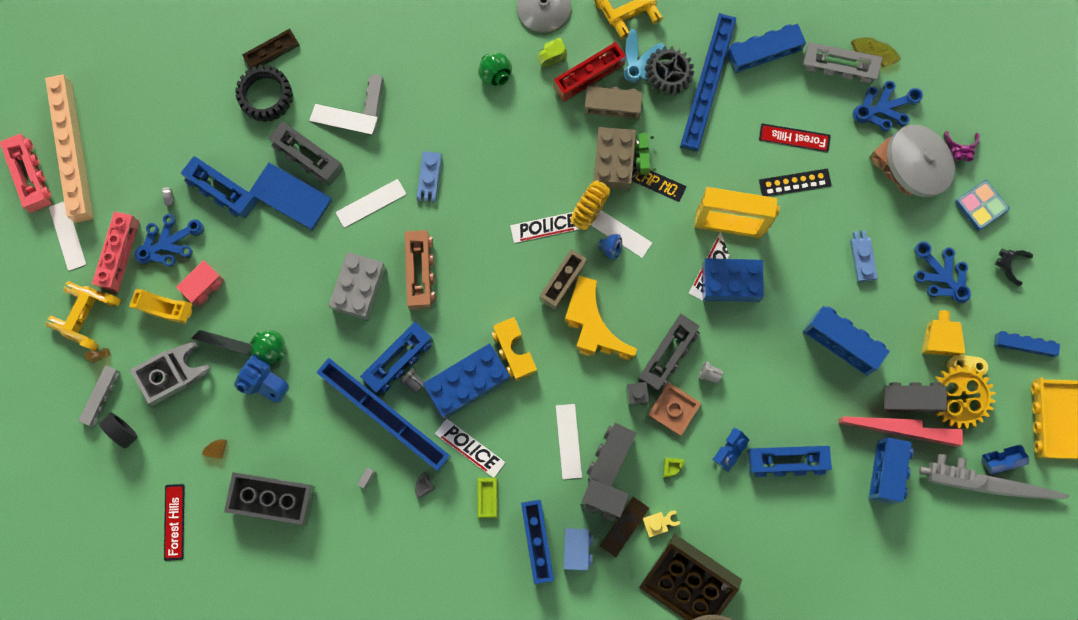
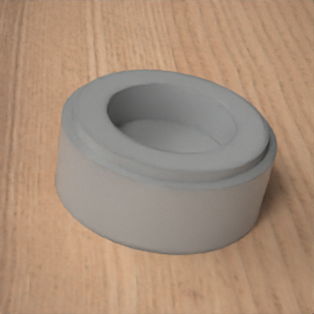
[162,187,174,206]

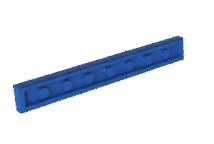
[680,13,736,152]

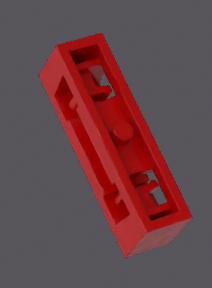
[553,42,626,102]

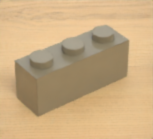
[584,85,643,120]
[539,249,587,311]

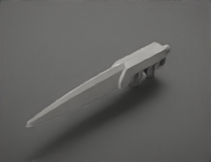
[919,454,1069,499]

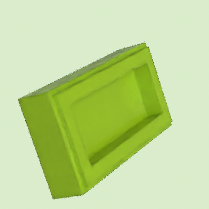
[477,478,498,518]

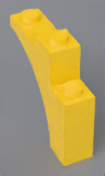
[565,276,637,360]

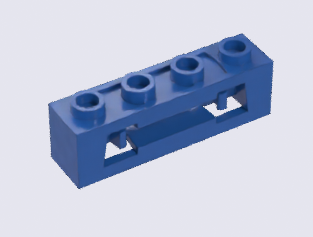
[181,156,258,219]
[360,322,433,395]
[747,446,832,477]

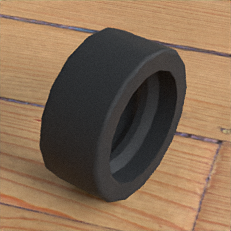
[99,412,138,449]

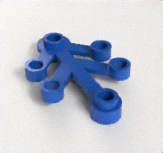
[853,81,923,132]
[135,214,204,267]
[914,241,971,303]

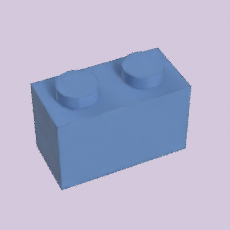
[564,528,593,570]

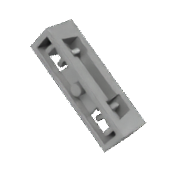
[802,42,882,83]

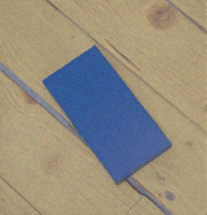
[249,162,332,231]

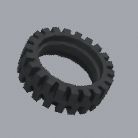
[235,65,293,122]

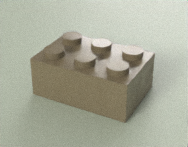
[593,127,636,191]

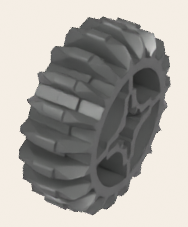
[644,46,694,96]

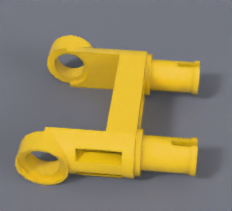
[594,0,663,40]
[46,281,122,352]

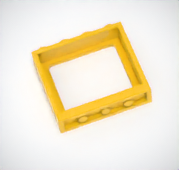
[694,187,780,238]

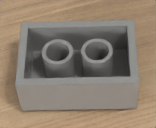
[328,252,386,321]

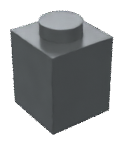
[626,382,649,406]

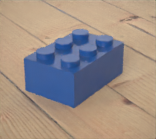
[702,258,764,302]
[868,437,913,504]

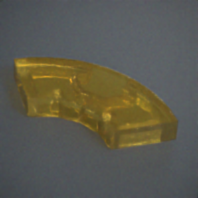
[851,37,901,68]

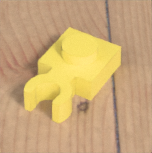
[643,511,680,537]

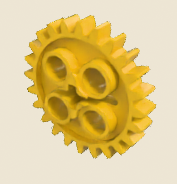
[935,365,996,429]

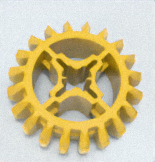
[571,181,610,230]

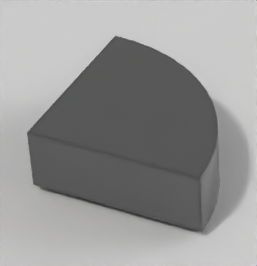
[415,472,435,499]

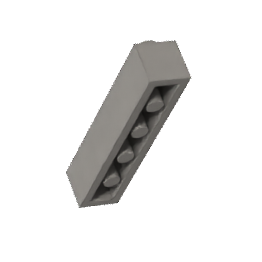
[363,74,384,133]
[78,365,120,427]

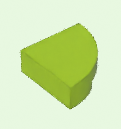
[663,458,685,478]

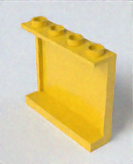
[1031,377,1078,459]

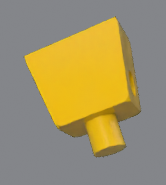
[922,310,965,356]

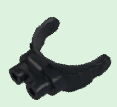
[995,249,1033,286]

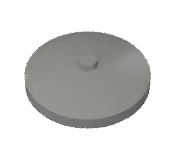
[887,125,955,197]

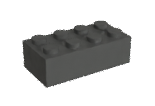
[224,472,315,526]

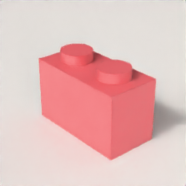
[176,260,224,306]

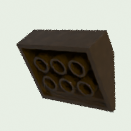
[639,533,742,620]

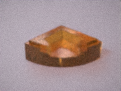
[84,348,111,363]
[201,439,227,459]

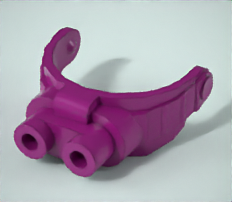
[943,131,980,162]

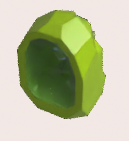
[537,38,567,66]

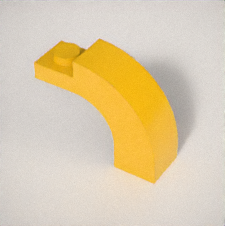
[129,289,192,324]

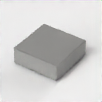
[357,468,376,489]

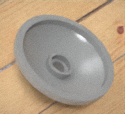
[517,0,571,33]

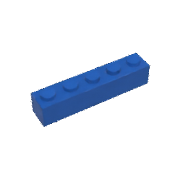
[994,331,1060,357]

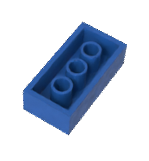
[802,305,890,376]
[423,343,511,419]

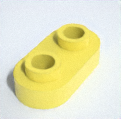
[947,355,988,375]

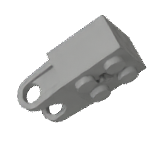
[130,342,211,406]

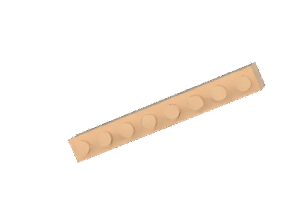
[45,74,94,223]

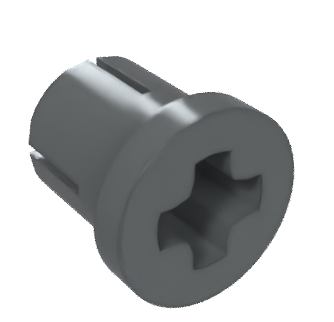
[400,368,425,394]

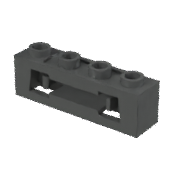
[269,121,344,185]
[638,313,700,392]

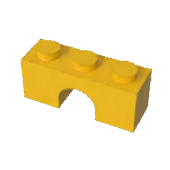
[491,317,537,381]

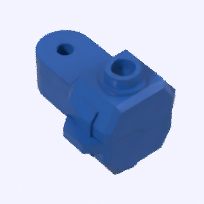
[234,355,289,402]

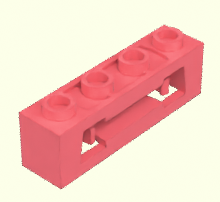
[0,133,52,213]
[92,211,140,292]

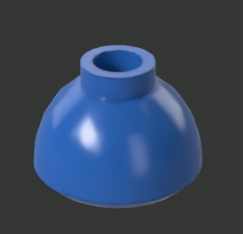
[598,234,623,260]

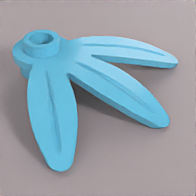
[623,29,671,83]

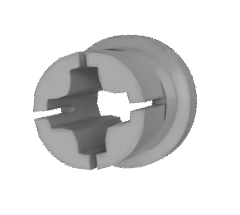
[698,361,723,385]

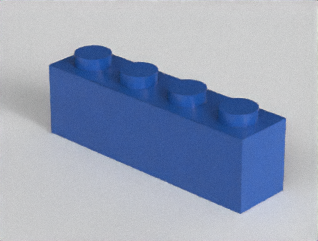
[727,24,806,74]
[521,500,554,584]

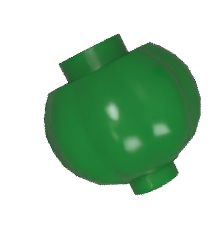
[478,52,512,86]
[249,330,286,364]

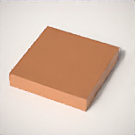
[647,382,701,437]

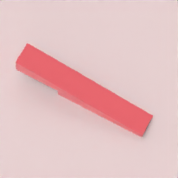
[838,417,963,447]

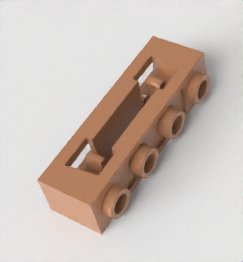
[405,230,435,310]

